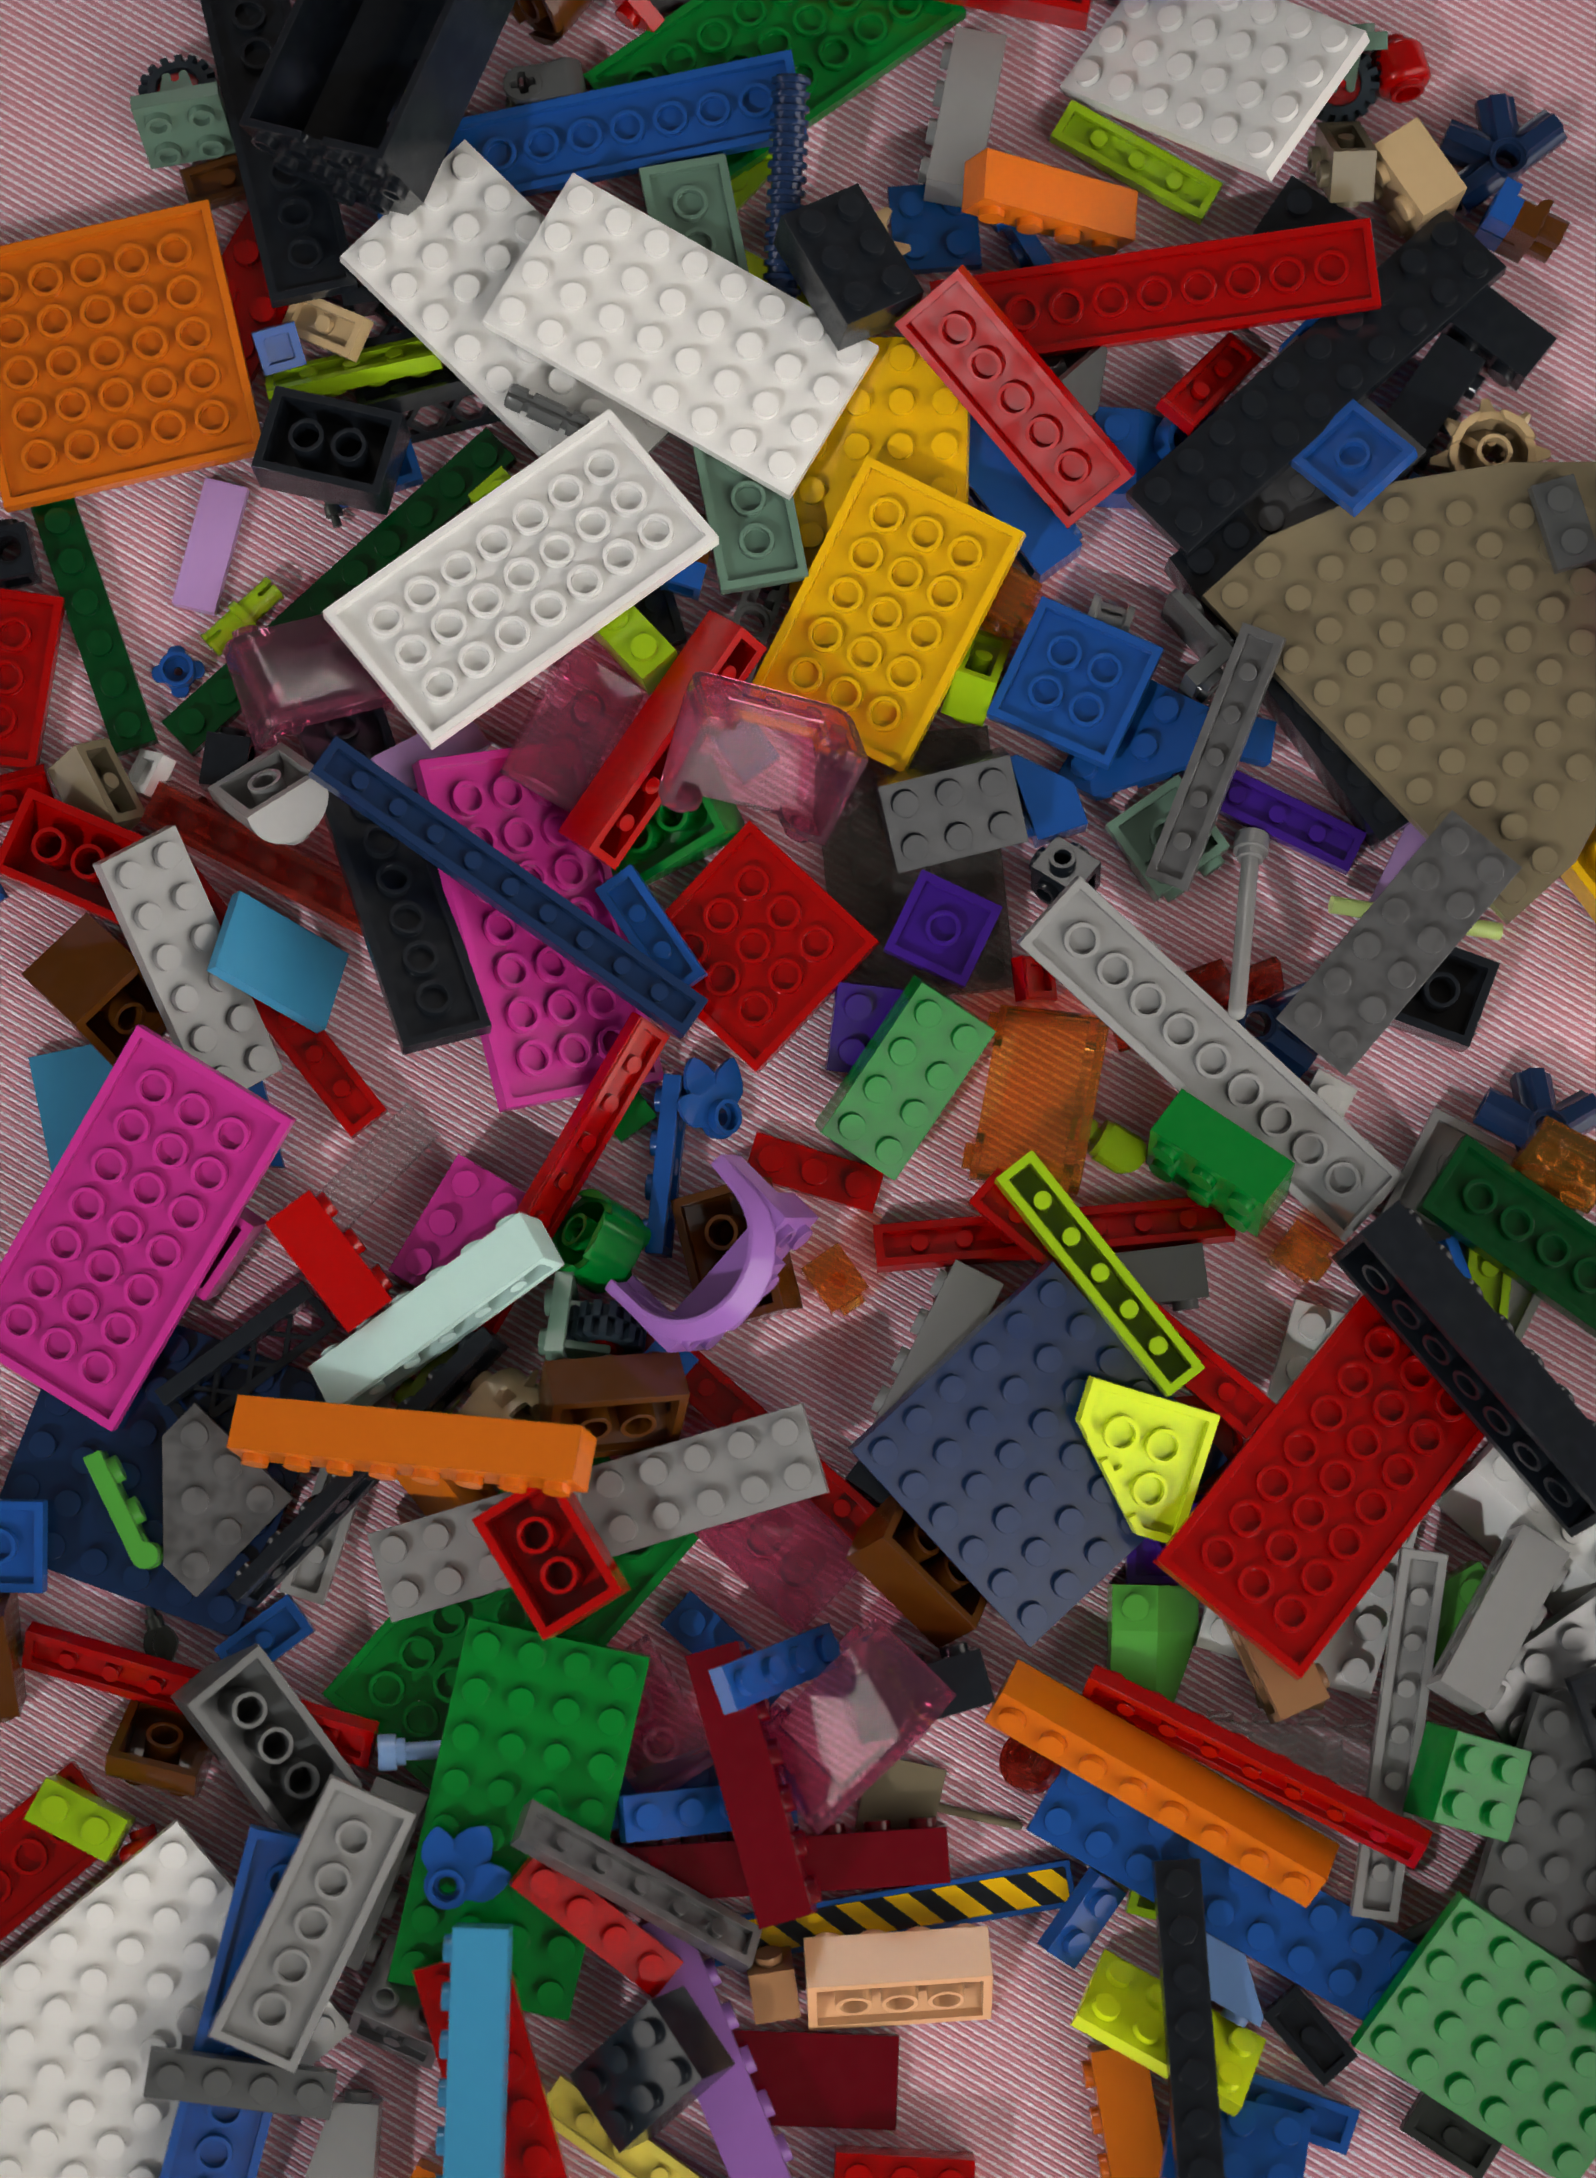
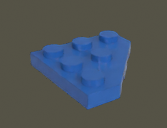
[1058,680,1210,802]

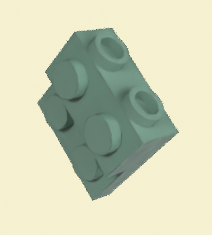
[1104,774,1230,903]

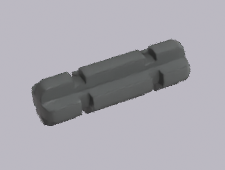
[504,383,590,436]

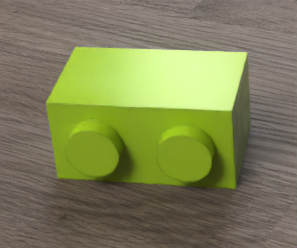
[24,1774,137,1863]

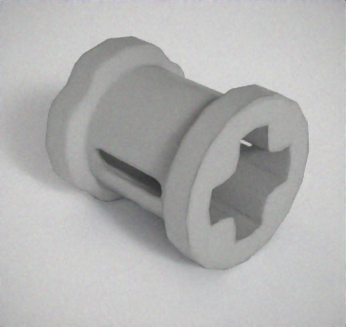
[1087,594,1136,632]

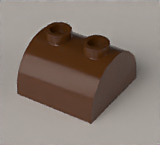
[105,1700,213,1798]

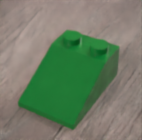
[611,753,745,885]

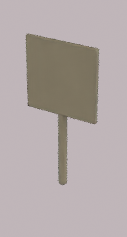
[854,1752,1023,1830]

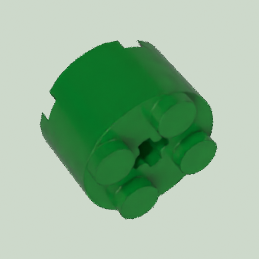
[552,1189,651,1294]

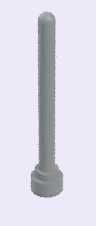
[1228,827,1270,1020]

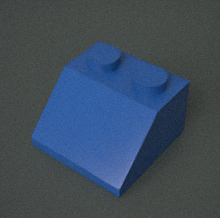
[1093,407,1163,509]

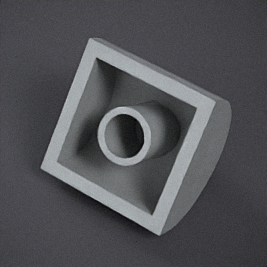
[207,742,329,845]

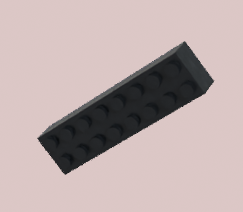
[1164,510,1410,851]
[1332,1200,1596,1538]

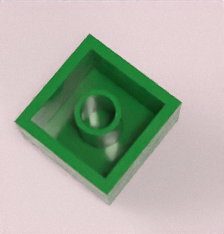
[1403,1721,1532,1842]

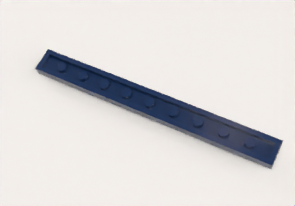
[308,736,708,1039]

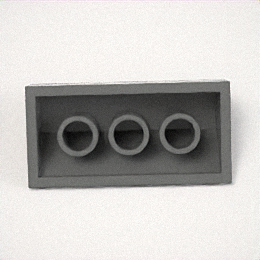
[170,1643,363,1835]

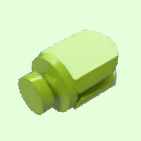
[1077,1117,1147,1174]

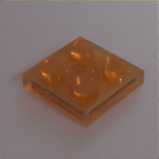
[1510,1115,1596,1214]

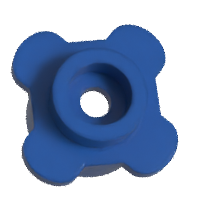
[152,646,205,698]

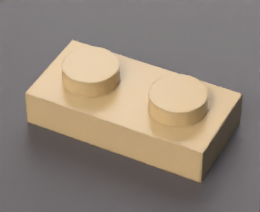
[282,299,374,363]

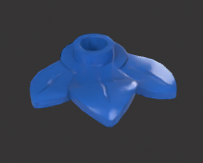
[676,1057,743,1139]
[421,1825,511,1909]

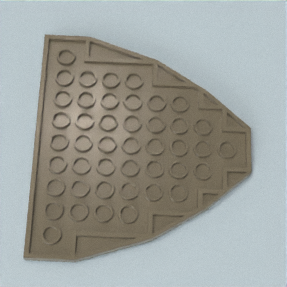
[1201,462,1596,925]

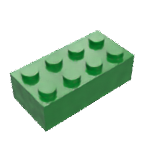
[814,975,996,1181]

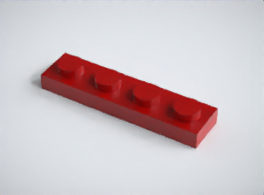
[509,1856,683,1998]

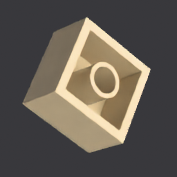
[1374,117,1467,241]

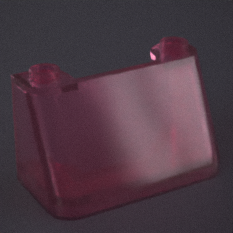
[223,614,396,750]
[658,671,869,845]
[766,1616,956,1835]

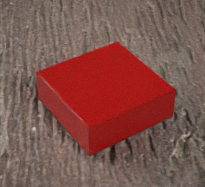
[1011,955,1058,1003]

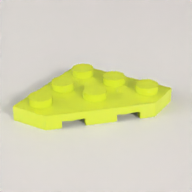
[1075,1375,1220,1544]

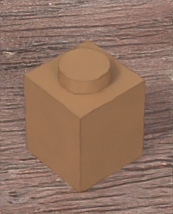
[747,1945,801,2025]

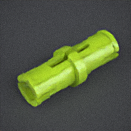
[200,576,285,657]

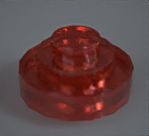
[999,1737,1062,1795]

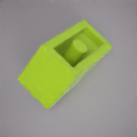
[941,629,1013,727]

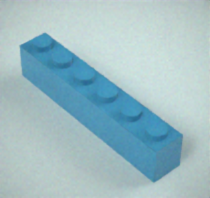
[435,1922,513,2178]

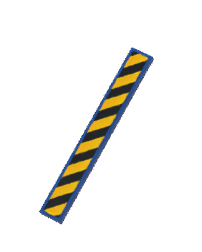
[714,1858,1074,1967]

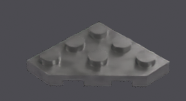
[162,1402,294,1597]

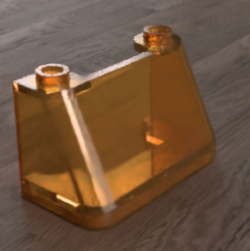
[961,1004,1109,1200]

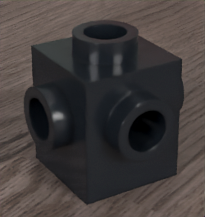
[1029,836,1101,905]

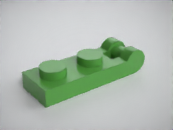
[83,1450,163,1569]

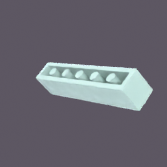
[309,1212,565,1406]

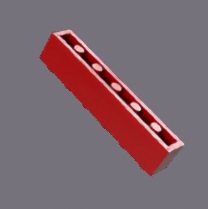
[558,610,767,870]

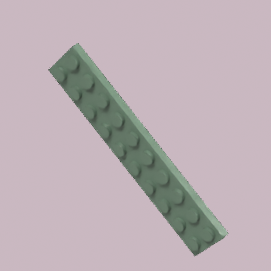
[639,153,809,595]

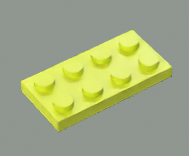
[1071,1949,1267,2117]

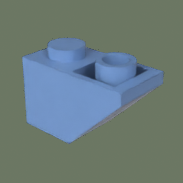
[1206,1932,1264,2028]

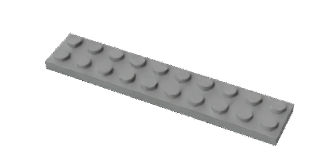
[1016,875,1405,1242]
[367,1403,829,1623]

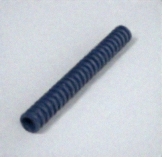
[763,73,811,299]

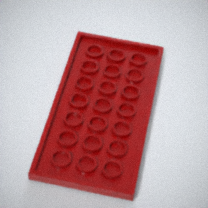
[1153,1293,1485,1680]

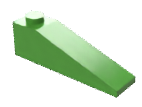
[1107,1584,1199,1703]

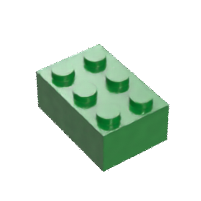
[1146,1089,1295,1237]

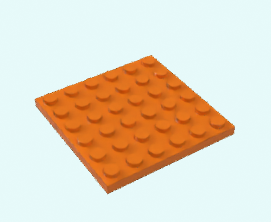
[0,199,262,513]

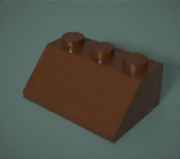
[670,1177,803,1323]
[538,1351,690,1458]
[846,1495,987,1649]

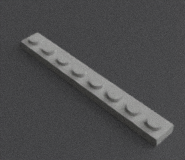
[1349,1547,1448,1923]

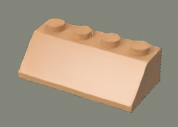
[803,1923,993,2031]

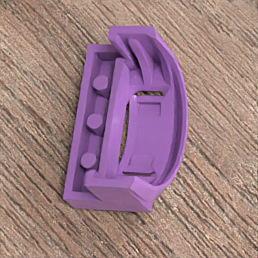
[605,1154,819,1353]

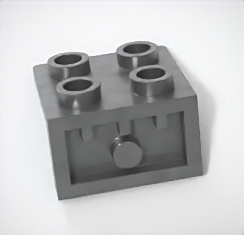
[348,1934,436,2070]

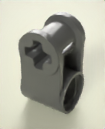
[503,57,587,108]

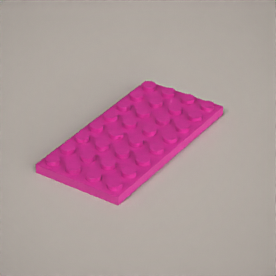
[412,739,664,1112]
[0,1024,296,1432]

